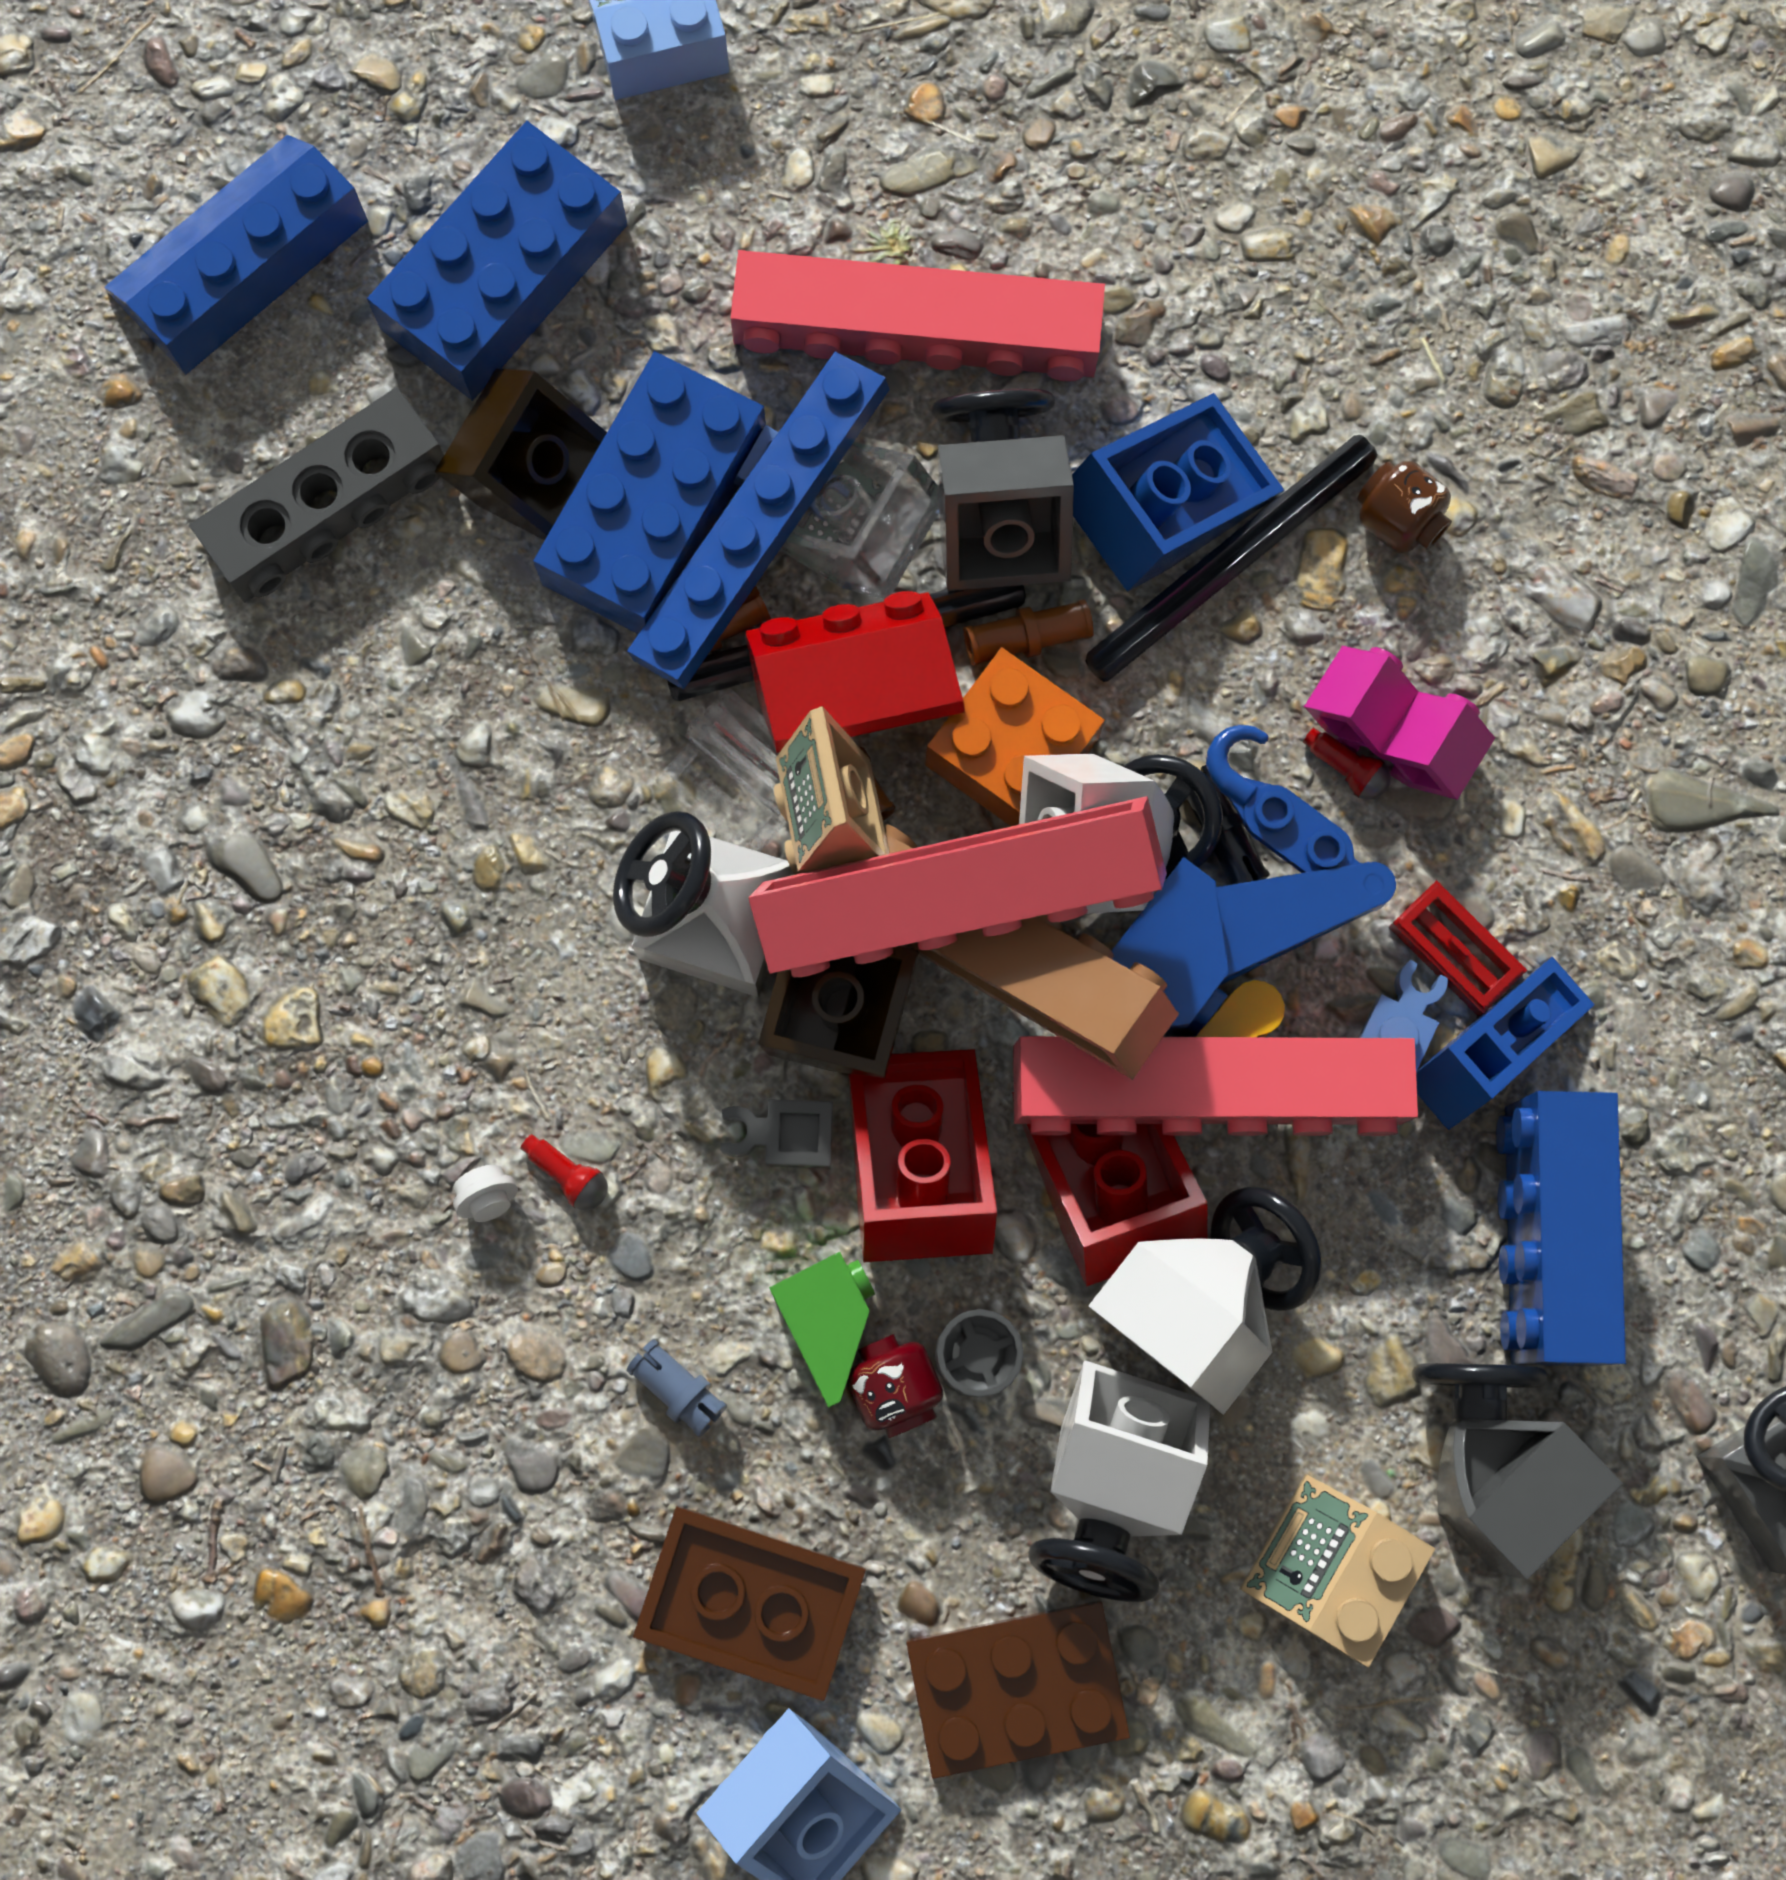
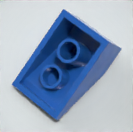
[1072,393,1285,592]

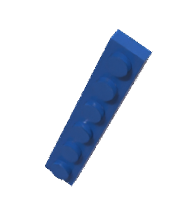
[627,352,890,690]

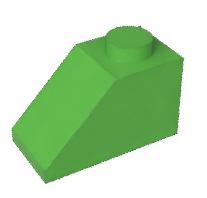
[769,1252,875,1408]

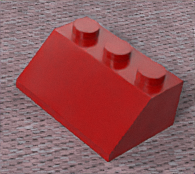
[745,591,965,753]

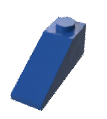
[1416,956,1595,1130]

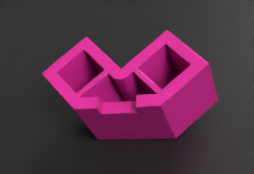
[1304,645,1495,800]

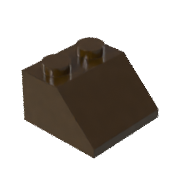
[434,369,607,540]
[758,946,919,1078]

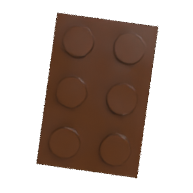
[633,1506,866,1701]
[906,1600,1130,1779]

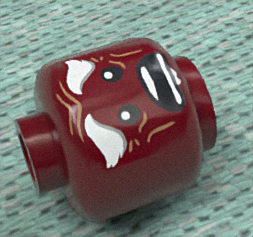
[847,1334,944,1438]

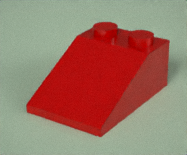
[848,1049,997,1263]
[1012,1092,1208,1287]

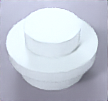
[453,1164,518,1222]

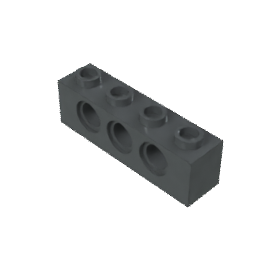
[188,387,444,603]

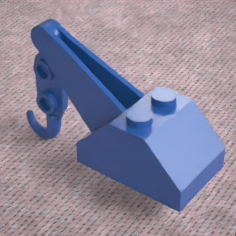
[1111,724,1396,1037]

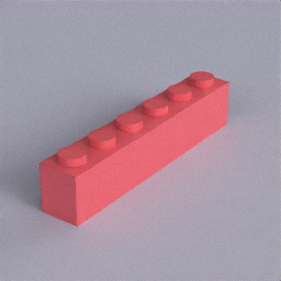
[730,250,1105,381]
[748,796,1167,977]
[1013,1036,1418,1136]

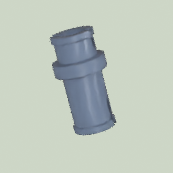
[626,1339,727,1437]

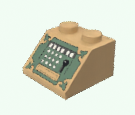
[774,706,890,875]
[1239,1474,1436,1668]

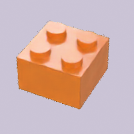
[925,647,1105,826]

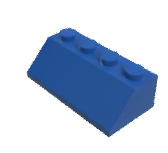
[104,135,368,375]

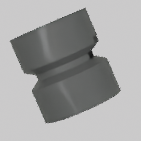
[934,1309,1024,1398]

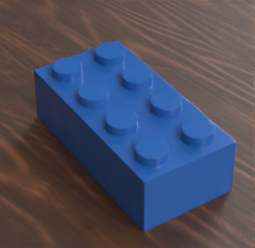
[367,121,628,401]
[533,351,766,634]
[1496,1091,1626,1367]

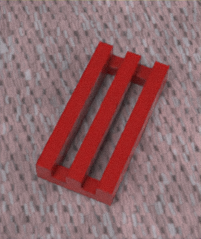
[1389,880,1527,1017]

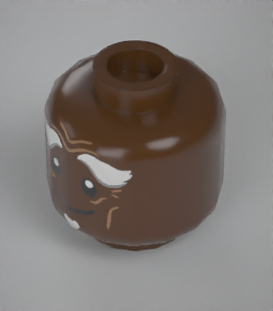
[1357,461,1452,554]

